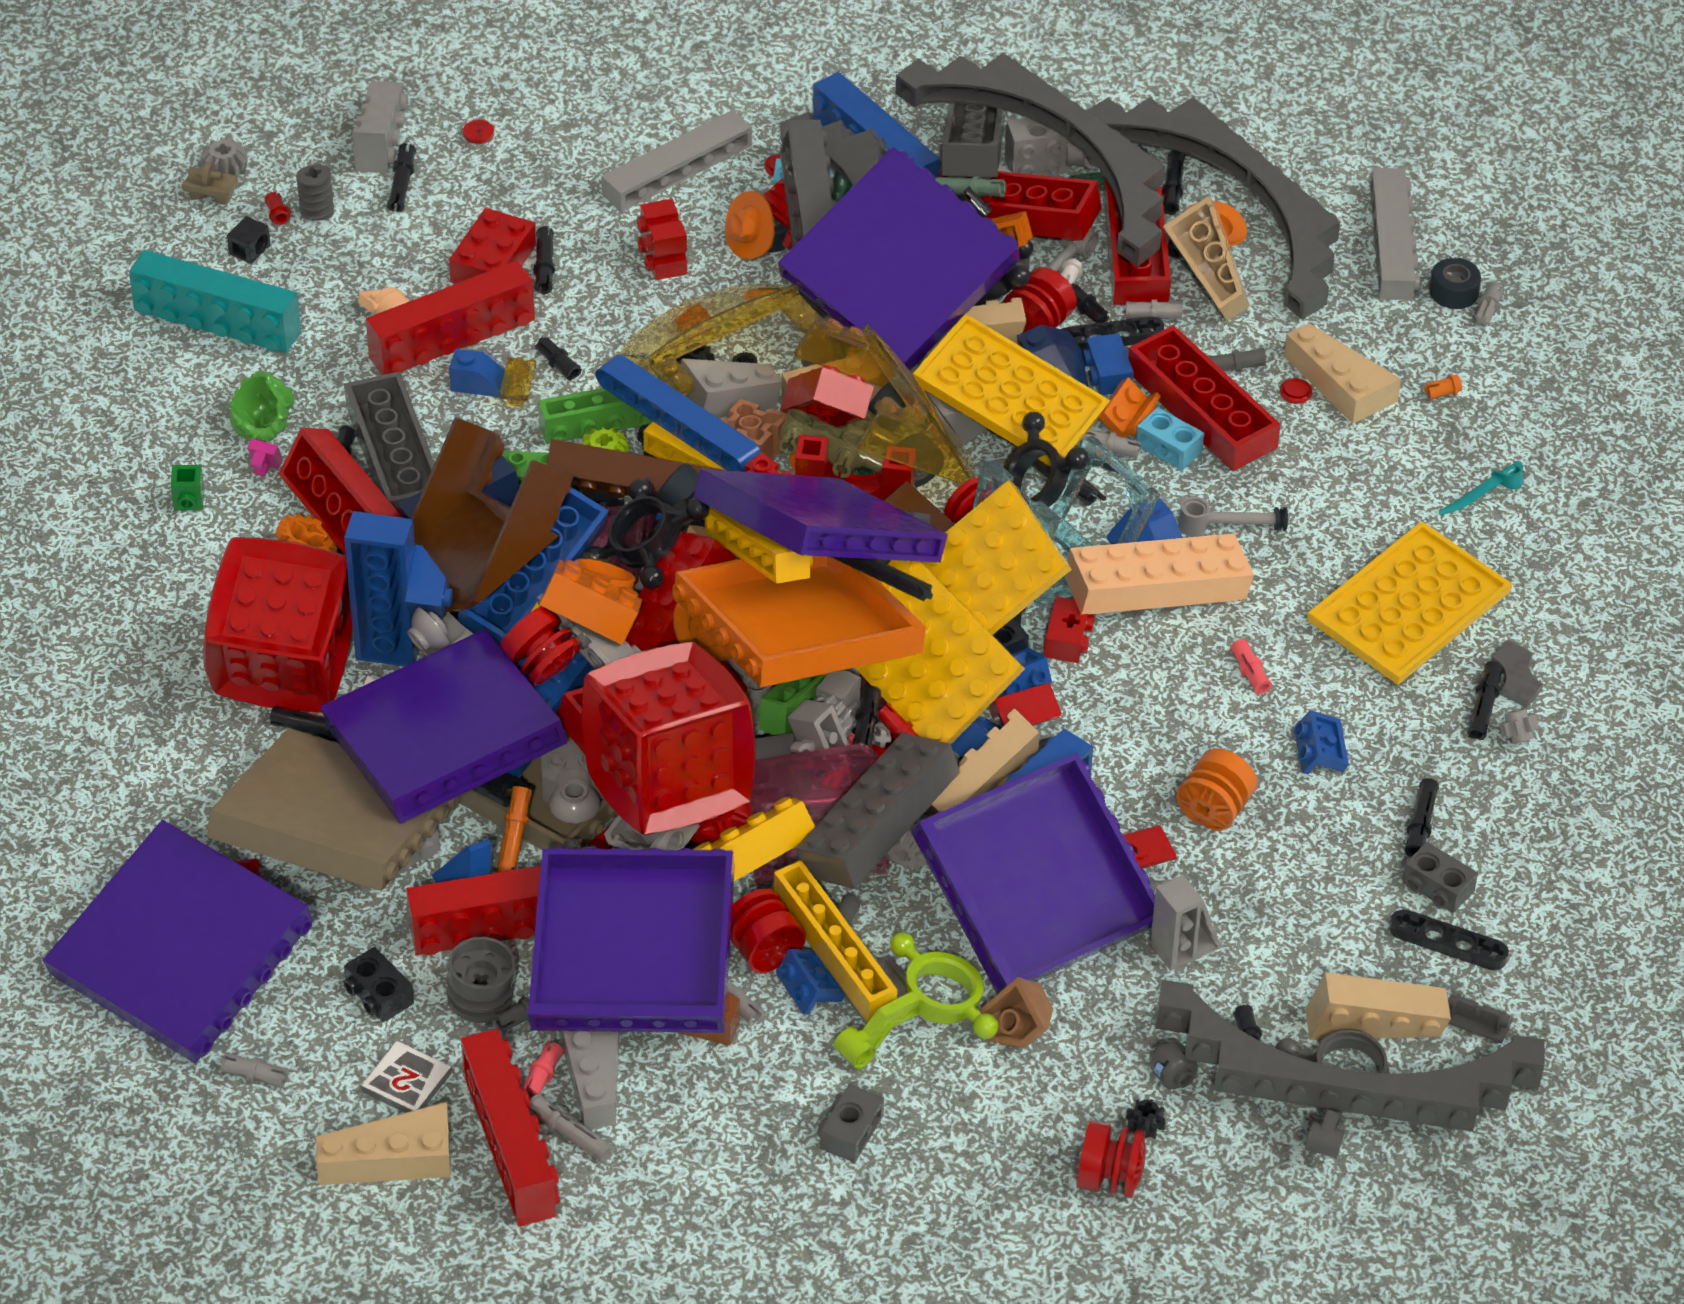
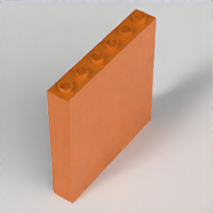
[672,556,926,688]

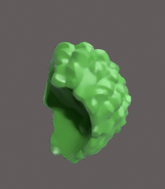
[229,370,294,441]

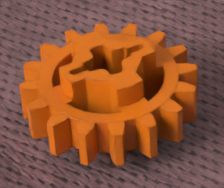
[274,513,338,552]

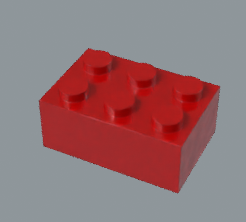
[449,207,536,284]
[780,365,874,428]

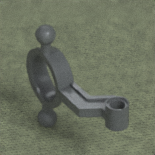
[1275,1030,1390,1159]

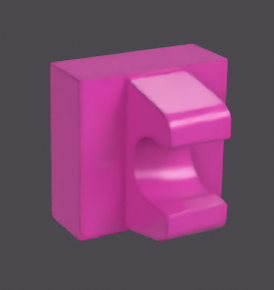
[247,439,283,476]

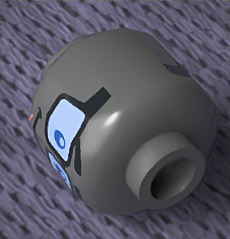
[1150,1042,1198,1089]

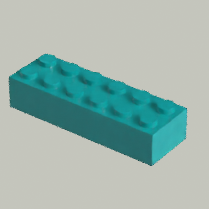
[129,250,301,354]

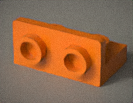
[1099,377,1161,438]

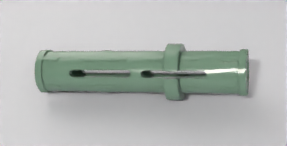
[935,176,1006,198]

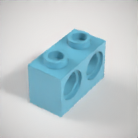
[1136,407,1204,471]

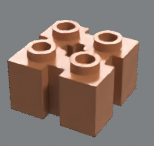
[720,399,787,461]

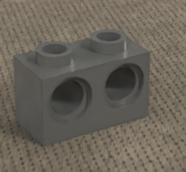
[1402,842,1478,913]

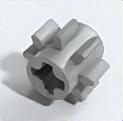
[1499,708,1539,743]

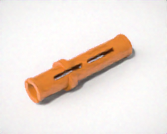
[495,786,533,873]

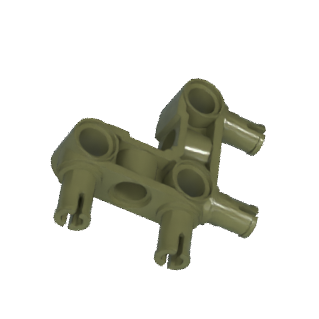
[778,409,901,478]

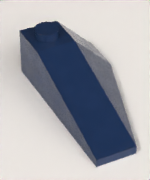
[1017,325,1088,387]

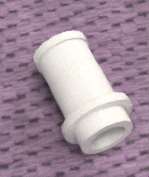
[1061,259,1083,284]

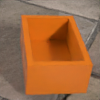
[539,560,642,645]

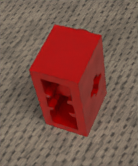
[1044,596,1095,663]

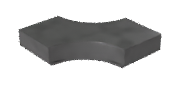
[1491,639,1543,708]

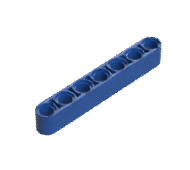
[595,354,761,472]

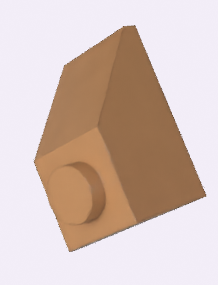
[979,977,1053,1048]

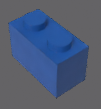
[1082,333,1133,395]

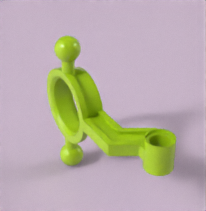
[834,932,999,1070]

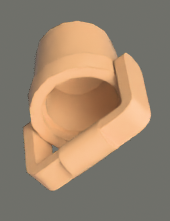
[358,287,410,315]

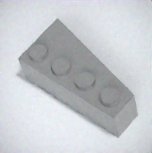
[352,80,409,174]
[558,1031,620,1130]

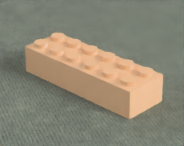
[1064,533,1254,615]

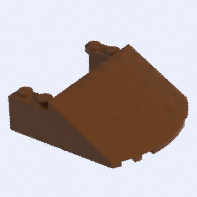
[411,417,574,612]

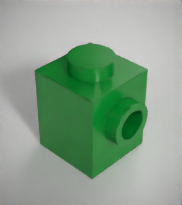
[171,465,204,511]

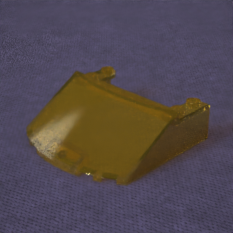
[619,283,834,396]
[794,316,976,484]

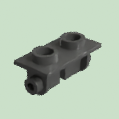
[1448,994,1513,1044]

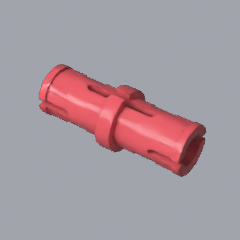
[1230,639,1272,695]
[520,1042,564,1100]

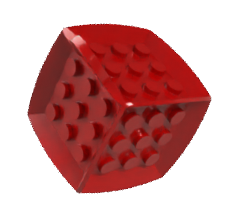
[203,537,353,713]
[582,642,755,835]

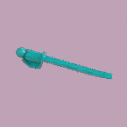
[1439,461,1524,515]

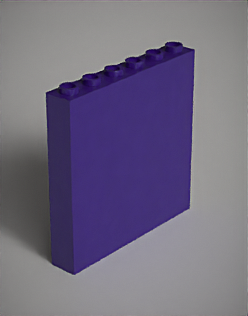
[778,147,1020,376]
[694,469,948,563]
[320,629,567,824]
[911,752,1155,994]
[43,819,314,1063]
[528,847,735,1033]

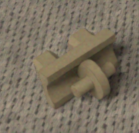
[181,162,238,205]

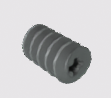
[296,165,334,220]

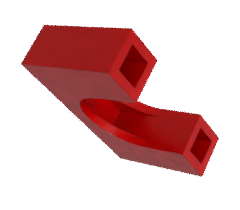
[795,434,915,501]

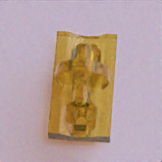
[500,357,536,407]

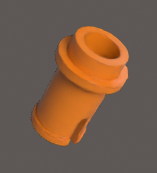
[1424,374,1462,401]

